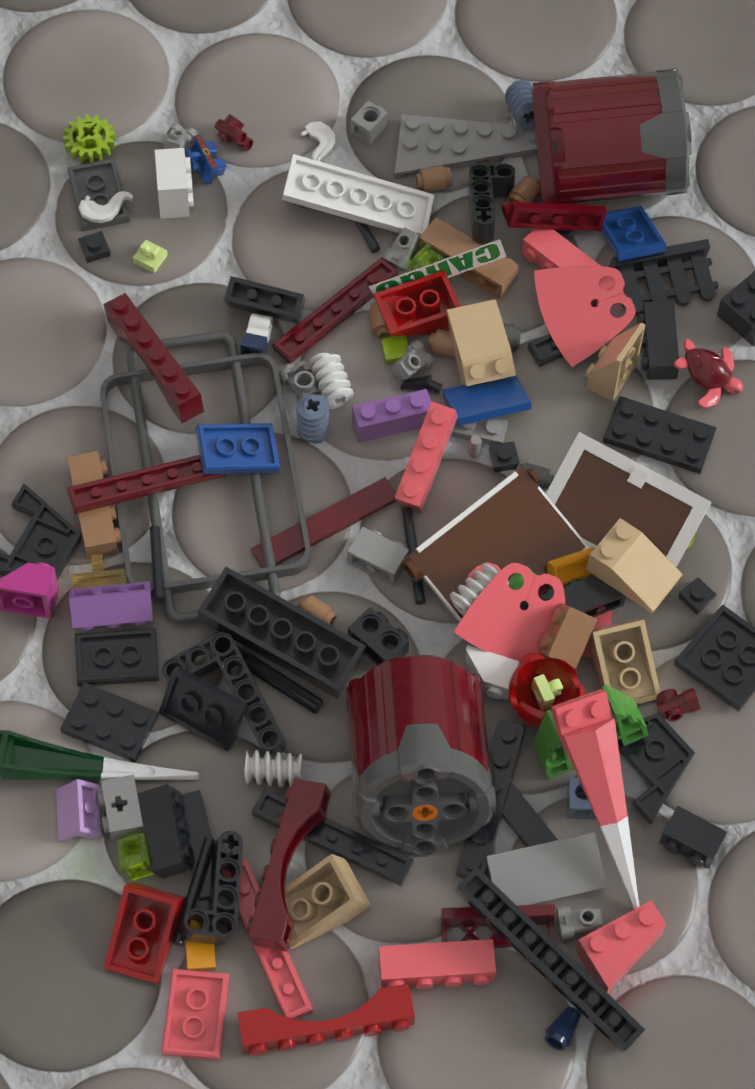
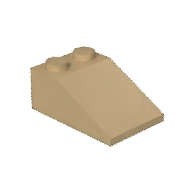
[446,299,516,386]
[585,323,646,402]
[586,518,683,614]
[588,618,660,705]
[285,854,371,949]

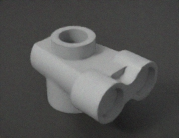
[164,124,198,150]
[382,227,420,271]
[392,340,434,380]
[279,361,319,398]
[556,905,603,940]

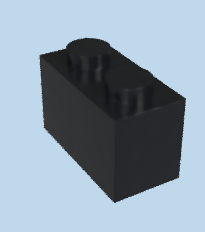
[659,806,727,869]

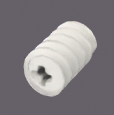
[309,353,354,410]
[450,563,510,616]
[244,750,302,787]

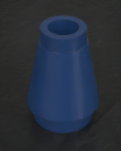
[544,1006,581,1051]

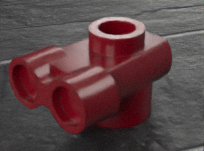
[214,114,254,151]
[656,687,701,722]

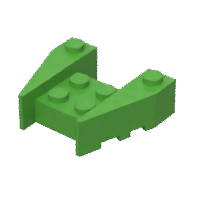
[533,685,649,780]

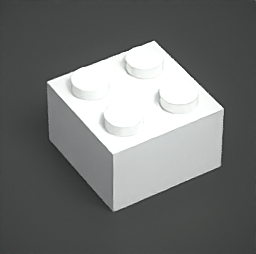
[155,148,194,219]

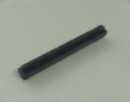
[211,632,323,713]

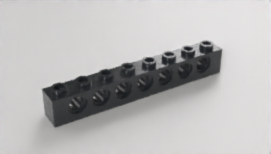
[455,867,645,1052]

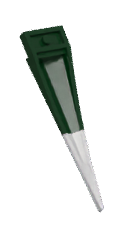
[0,730,199,780]

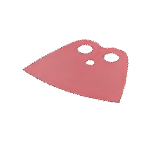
[534,266,636,367]
[454,563,565,661]

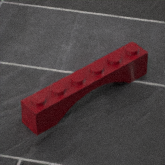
[103,293,204,423]
[247,778,331,952]

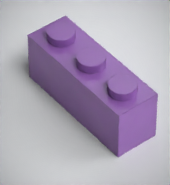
[352,389,431,443]
[69,581,153,630]

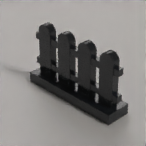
[609,239,719,315]

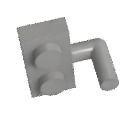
[452,418,508,458]

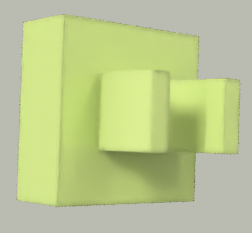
[133,240,168,273]
[531,674,563,711]

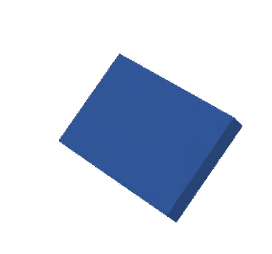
[601,206,666,261]
[442,376,531,426]
[195,423,280,474]

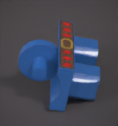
[185,135,226,185]

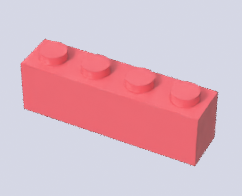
[521,229,615,307]
[395,401,458,513]
[378,939,496,989]

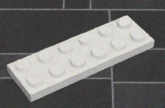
[281,154,434,236]

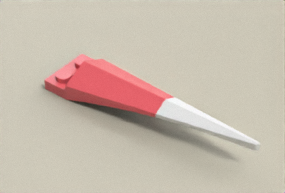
[551,689,639,910]

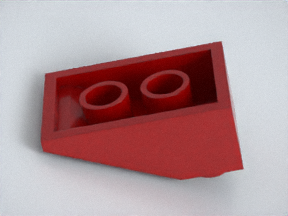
[374,270,460,337]
[104,882,186,984]

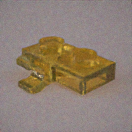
[72,554,127,589]

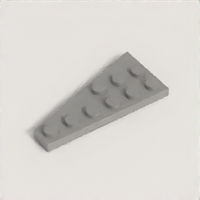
[394,114,537,179]

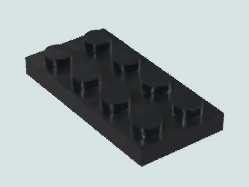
[603,396,717,474]

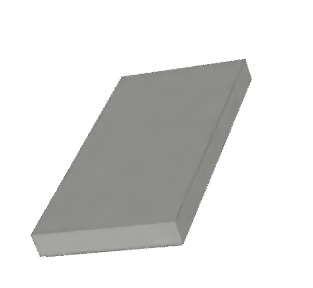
[485,832,607,905]

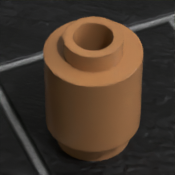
[415,165,452,192]
[507,176,540,203]
[369,301,391,339]
[428,329,455,359]
[297,595,337,626]

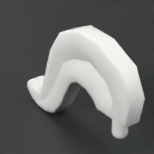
[301,121,336,162]
[79,191,133,223]

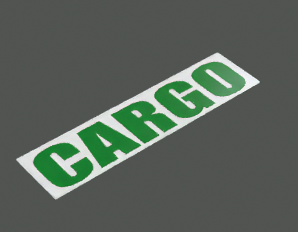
[369,239,506,296]

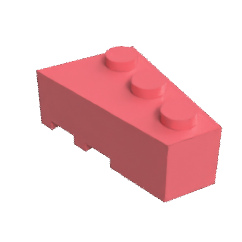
[576,900,666,994]

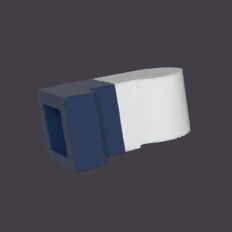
[240,313,273,355]

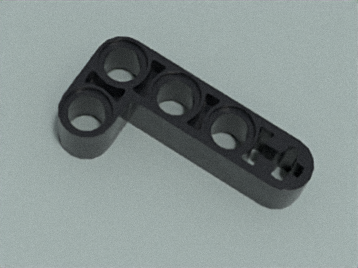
[468,164,515,244]
[179,831,243,945]

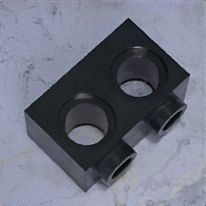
[348,607,409,665]

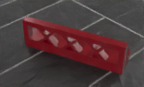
[501,202,607,231]
[440,904,556,948]

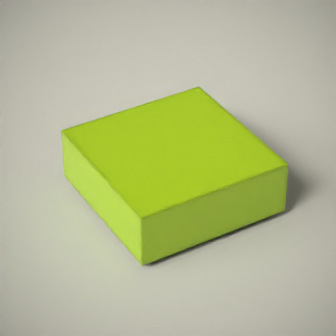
[381,336,408,364]

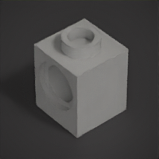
[350,101,387,146]

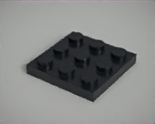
[674,604,755,712]

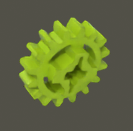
[63,114,116,163]

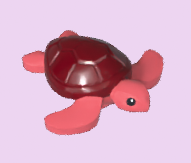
[673,339,743,408]

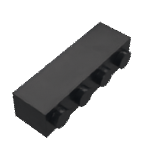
[520,574,626,617]

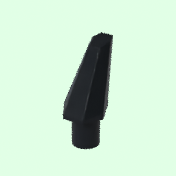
[400,375,443,394]

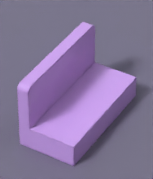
[56,779,101,842]

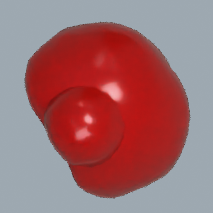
[508,653,586,730]

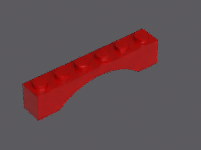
[237,983,415,1056]

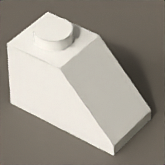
[465,645,519,700]

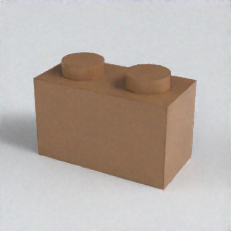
[539,603,598,669]

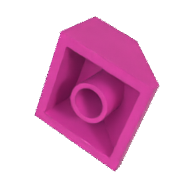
[0,562,59,619]

